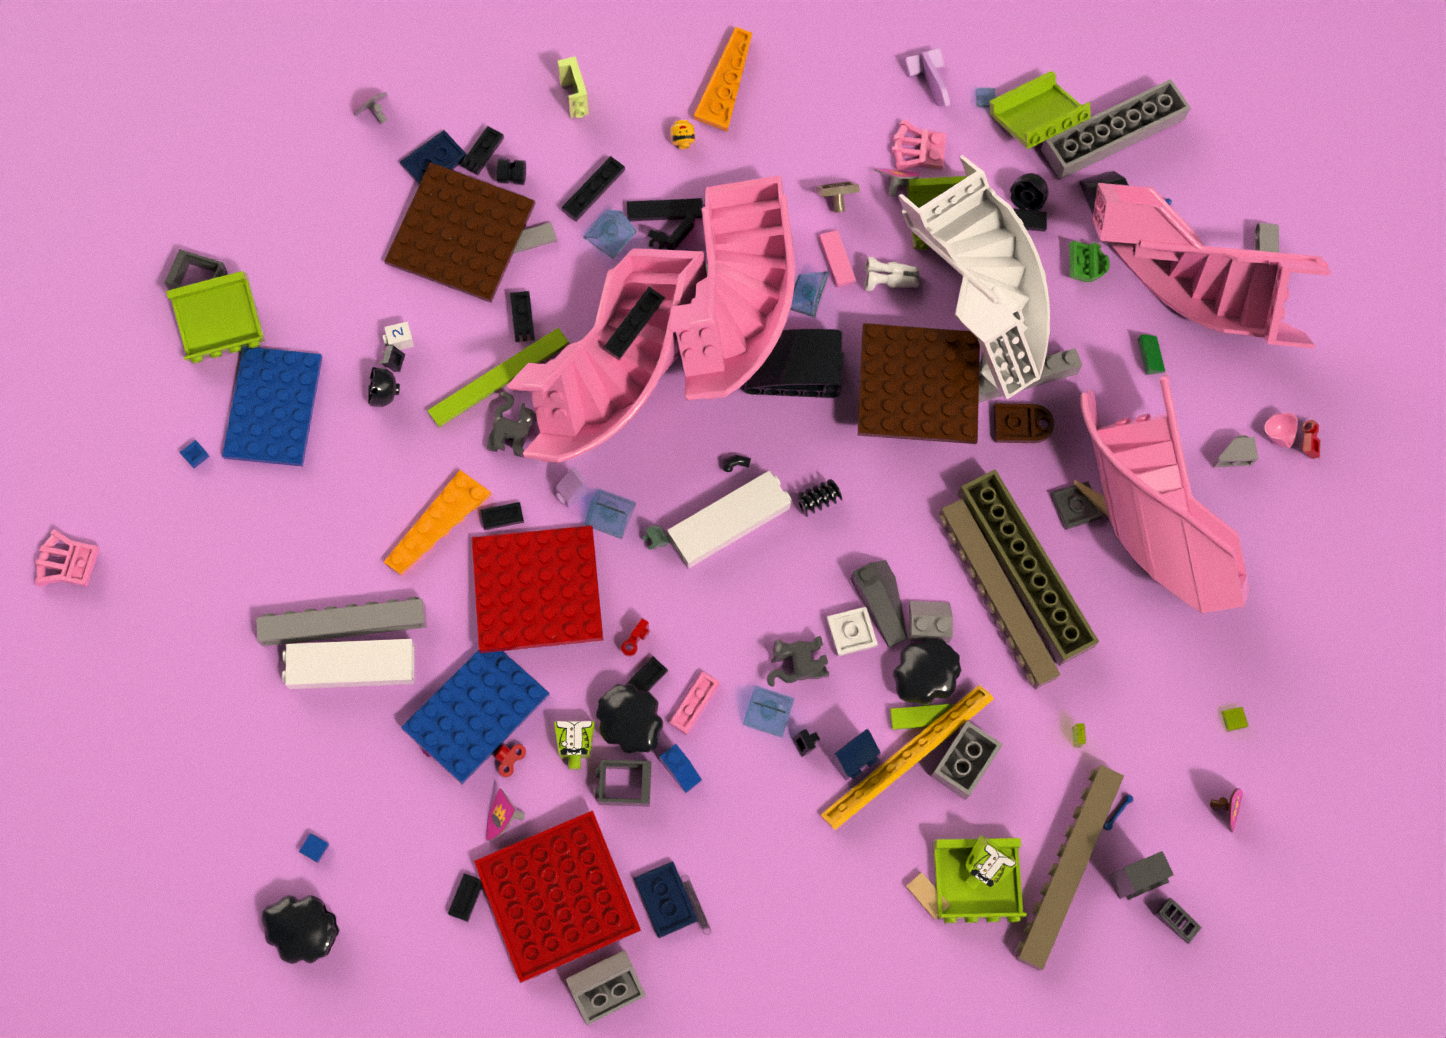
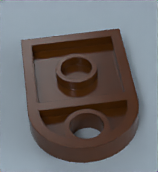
[994,403,1054,443]

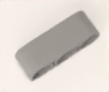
[1255,222,1279,253]

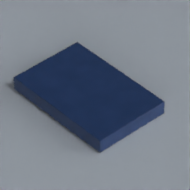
[400,130,467,185]
[634,861,698,939]

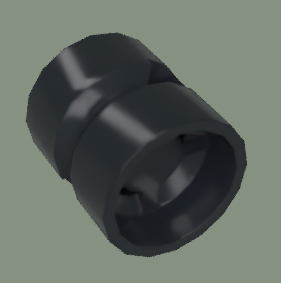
[497,158,526,185]

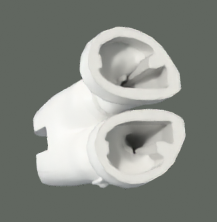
[865,257,919,292]

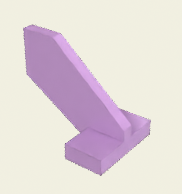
[904,48,950,106]

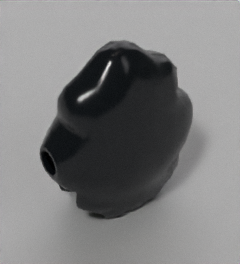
[893,639,961,705]
[596,684,663,754]
[261,895,339,964]

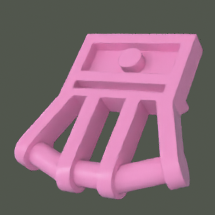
[892,120,946,170]
[35,530,100,587]

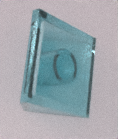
[583,209,637,259]
[790,271,829,318]
[584,489,636,539]
[743,686,795,738]

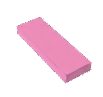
[819,230,856,287]
[669,671,720,735]

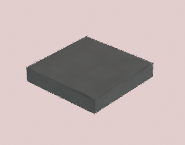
[1051,481,1103,530]

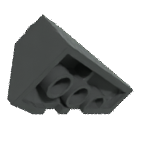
[850,560,907,648]

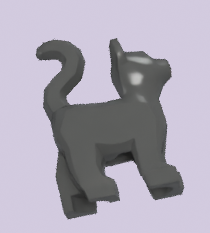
[487,392,537,458]
[767,636,829,687]

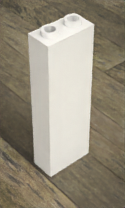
[667,471,792,569]
[282,639,415,689]

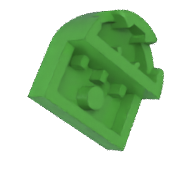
[1069,241,1110,283]

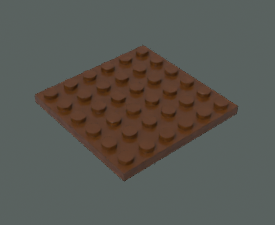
[384,163,536,303]
[857,323,980,444]

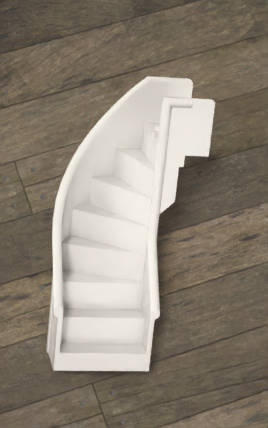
[898,155,1050,399]

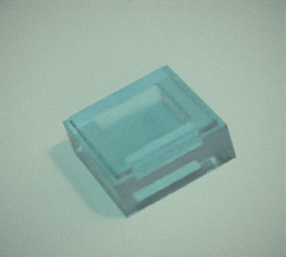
[976,88,995,108]

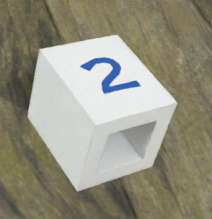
[383,322,414,350]

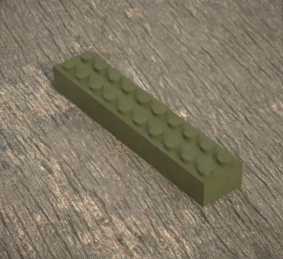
[957,469,1099,666]

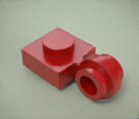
[1302,420,1321,459]
[621,618,650,657]

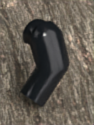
[722,455,751,472]

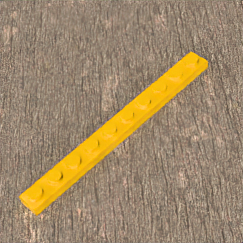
[821,685,994,830]

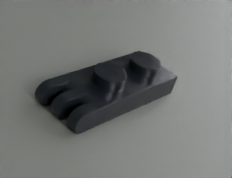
[461,126,504,175]
[510,291,535,342]

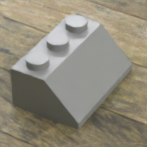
[566,950,646,1025]

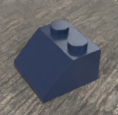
[831,728,881,781]

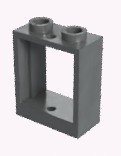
[164,249,228,290]
[595,760,651,807]

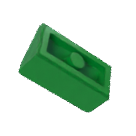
[1138,334,1165,375]

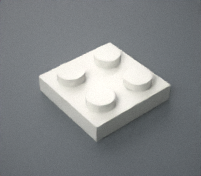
[827,607,878,657]

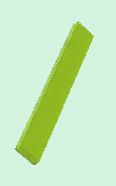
[427,328,569,428]

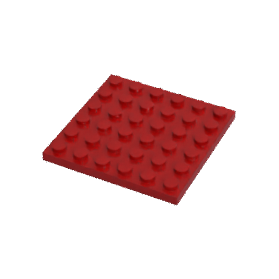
[472,525,604,653]
[474,810,641,983]

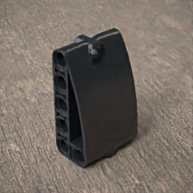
[744,329,844,398]

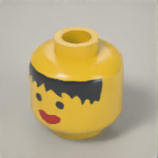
[670,120,696,149]

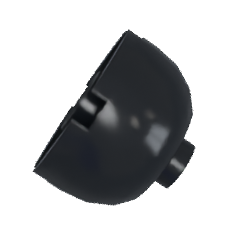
[1010,173,1049,211]
[368,367,400,407]

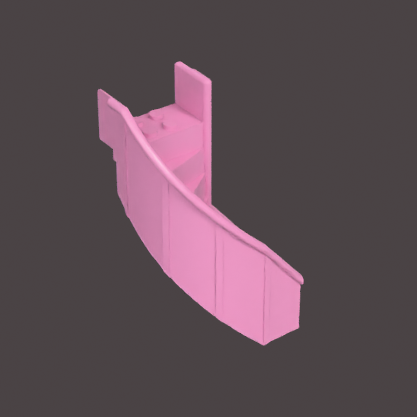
[670,175,795,400]
[1092,183,1331,348]
[507,248,707,463]
[1080,373,1250,613]

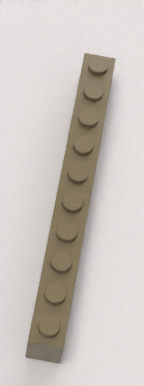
[938,499,1061,690]
[1015,765,1124,971]

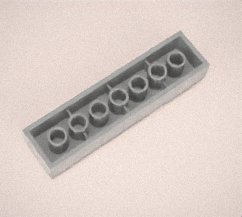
[1041,79,1191,179]

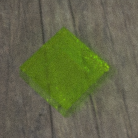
[1221,707,1249,732]
[1072,723,1086,748]

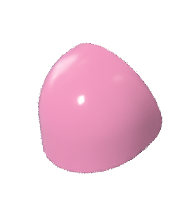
[1264,413,1297,448]

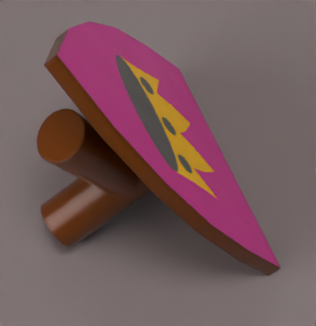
[1210,788,1243,832]

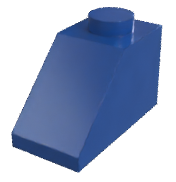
[659,744,702,793]

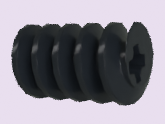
[798,479,842,517]

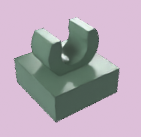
[643,526,670,550]

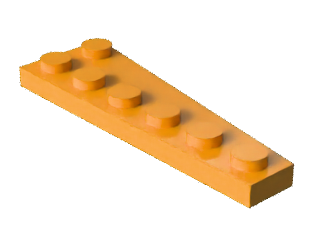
[693,27,752,132]
[384,470,492,576]

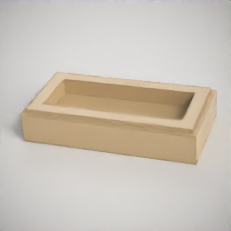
[906,872,950,919]

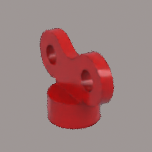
[493,744,526,777]

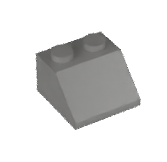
[908,601,953,643]

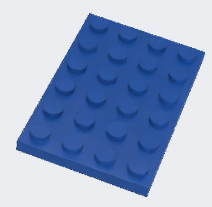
[222,347,323,467]
[401,650,549,785]

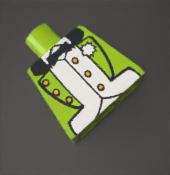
[554,721,595,770]
[965,835,1017,890]

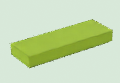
[890,704,952,730]

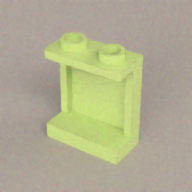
[557,56,589,118]

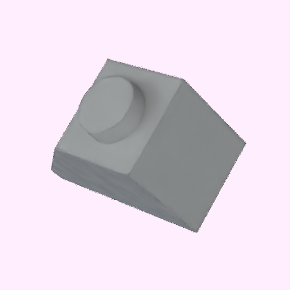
[1213,435,1258,468]

